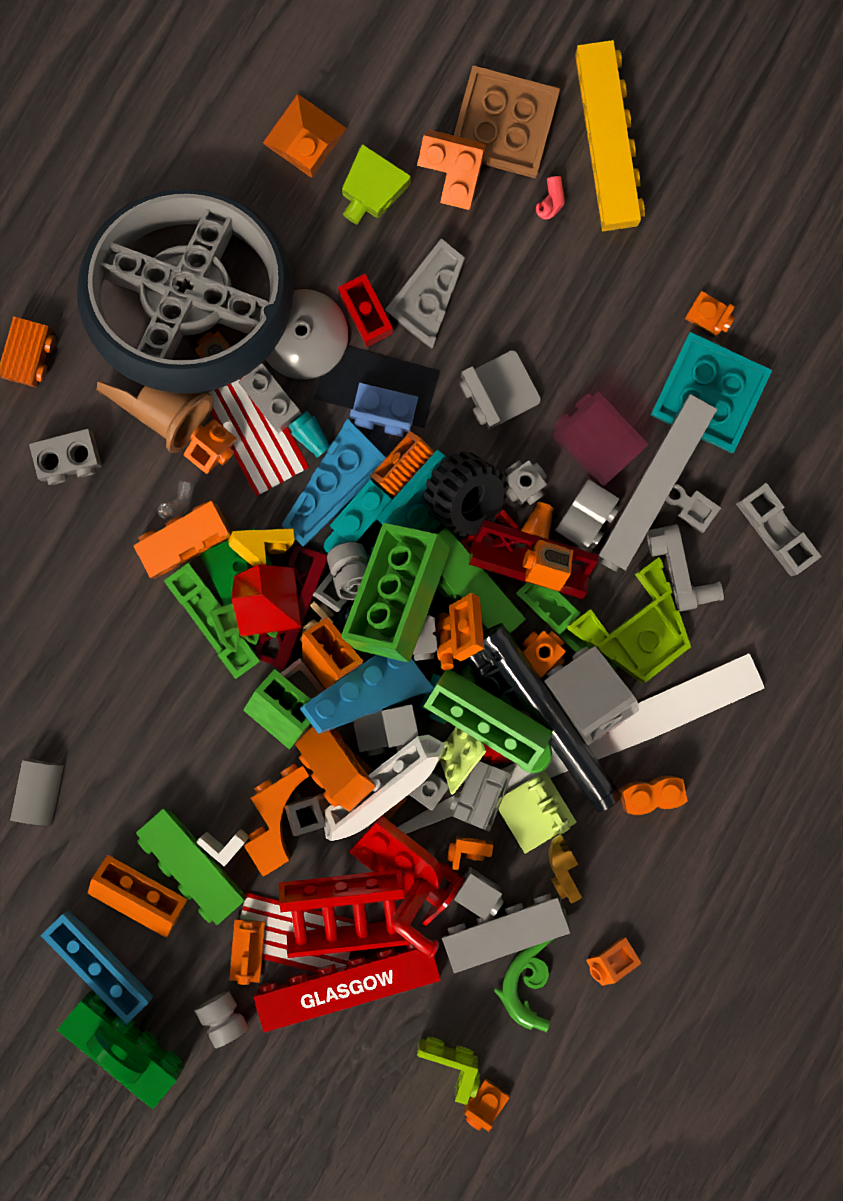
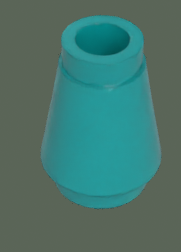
[288,411,330,457]

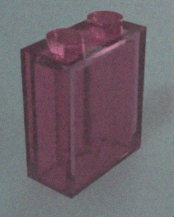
[552,391,649,487]

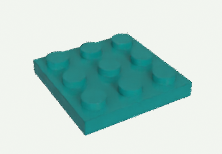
[650,332,772,453]

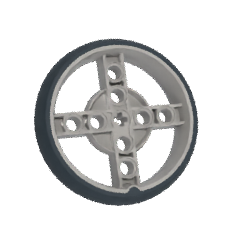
[77,189,294,393]

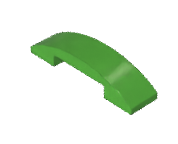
[163,563,260,679]

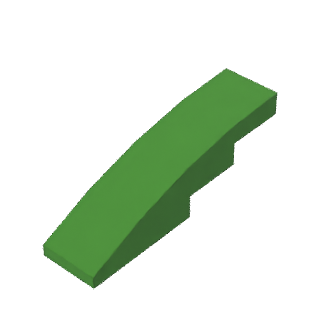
[516,582,619,671]

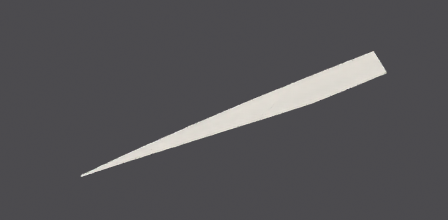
[397,654,764,834]

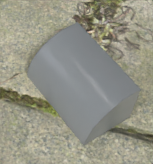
[10,758,64,826]

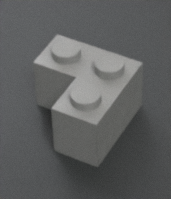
[353,703,419,756]

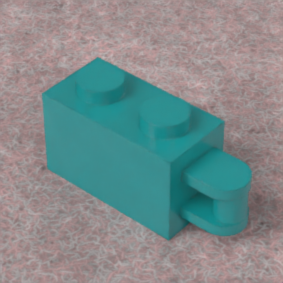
[324,480,392,553]

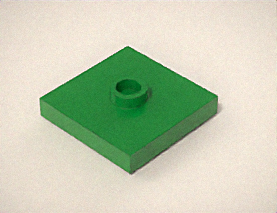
[200,527,273,606]

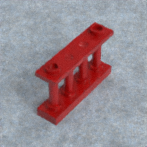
[279,869,410,958]

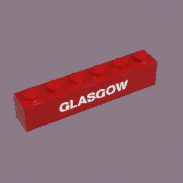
[253,943,441,1033]

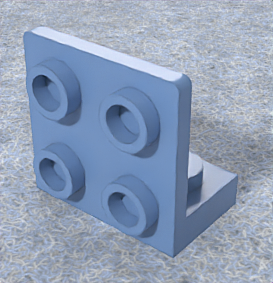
[349,383,418,437]

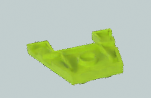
[567,557,691,684]

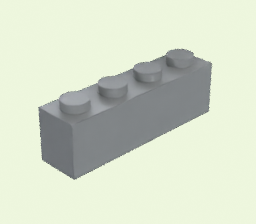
[442,893,572,973]

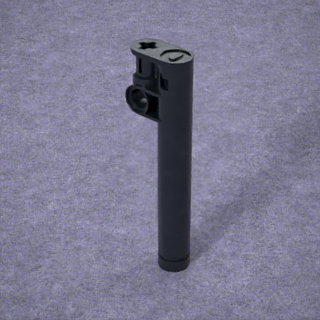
[465,623,622,812]

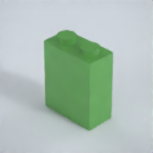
[243,669,311,750]

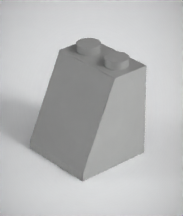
[544,646,639,746]

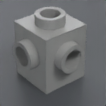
[504,460,547,506]

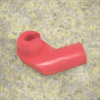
[536,176,565,220]

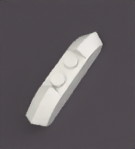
[323,735,445,841]

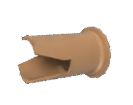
[96,345,214,453]

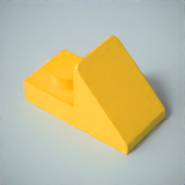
[229,529,295,567]

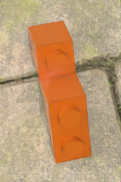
[244,763,311,877]

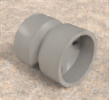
[327,542,369,600]
[194,990,249,1048]

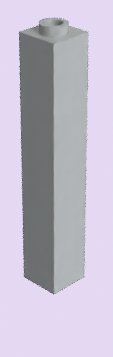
[598,394,717,572]

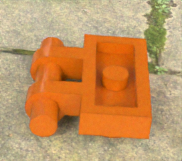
[436,593,484,670]

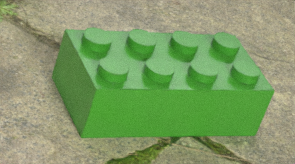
[341,523,451,663]

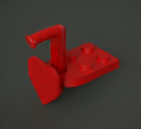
[349,816,464,958]

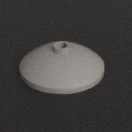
[266,289,348,380]

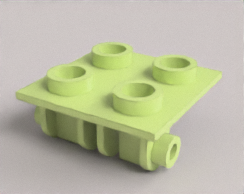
[440,727,486,794]
[498,771,577,854]

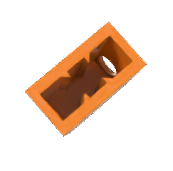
[302,617,363,689]

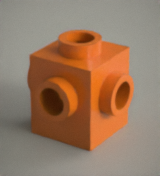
[184,419,237,474]
[522,631,566,678]

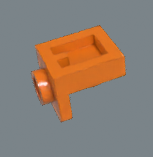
[685,291,735,337]
[447,836,493,870]
[586,937,642,986]
[464,1078,510,1132]

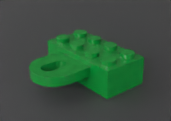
[57,990,184,1110]

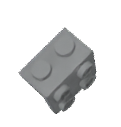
[459,351,540,430]

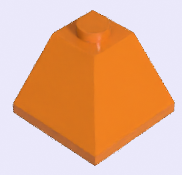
[263,94,347,178]

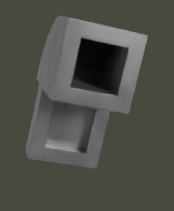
[284,792,331,836]

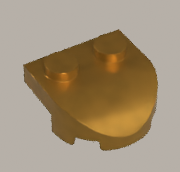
[548,834,582,904]

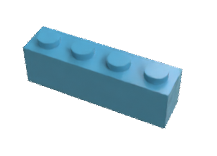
[41,909,154,1025]

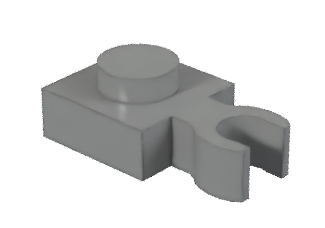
[665,484,721,533]

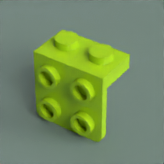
[417,1036,480,1105]

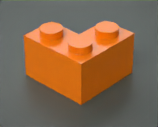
[417,129,487,210]

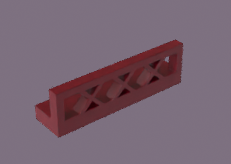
[469,520,599,599]
[254,544,328,670]

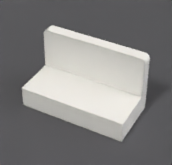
[196,829,249,866]

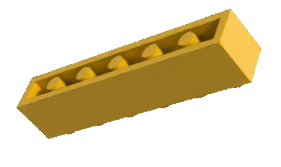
[575,40,645,232]

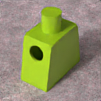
[342,144,411,224]

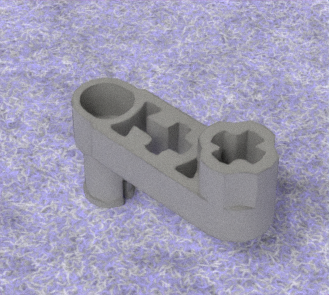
[647,524,724,612]

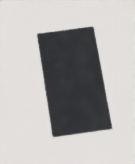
[314,346,440,428]

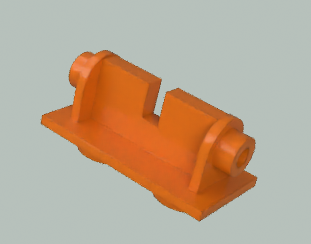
[229,919,265,985]

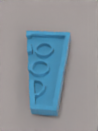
[282,419,386,547]
[300,655,434,734]

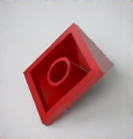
[231,565,302,637]

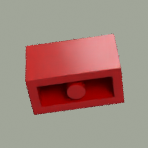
[338,274,393,348]

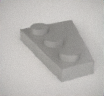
[384,239,465,349]

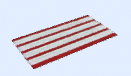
[208,376,309,496]
[240,893,355,973]

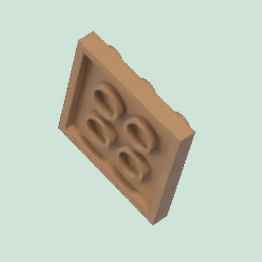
[454,65,560,179]

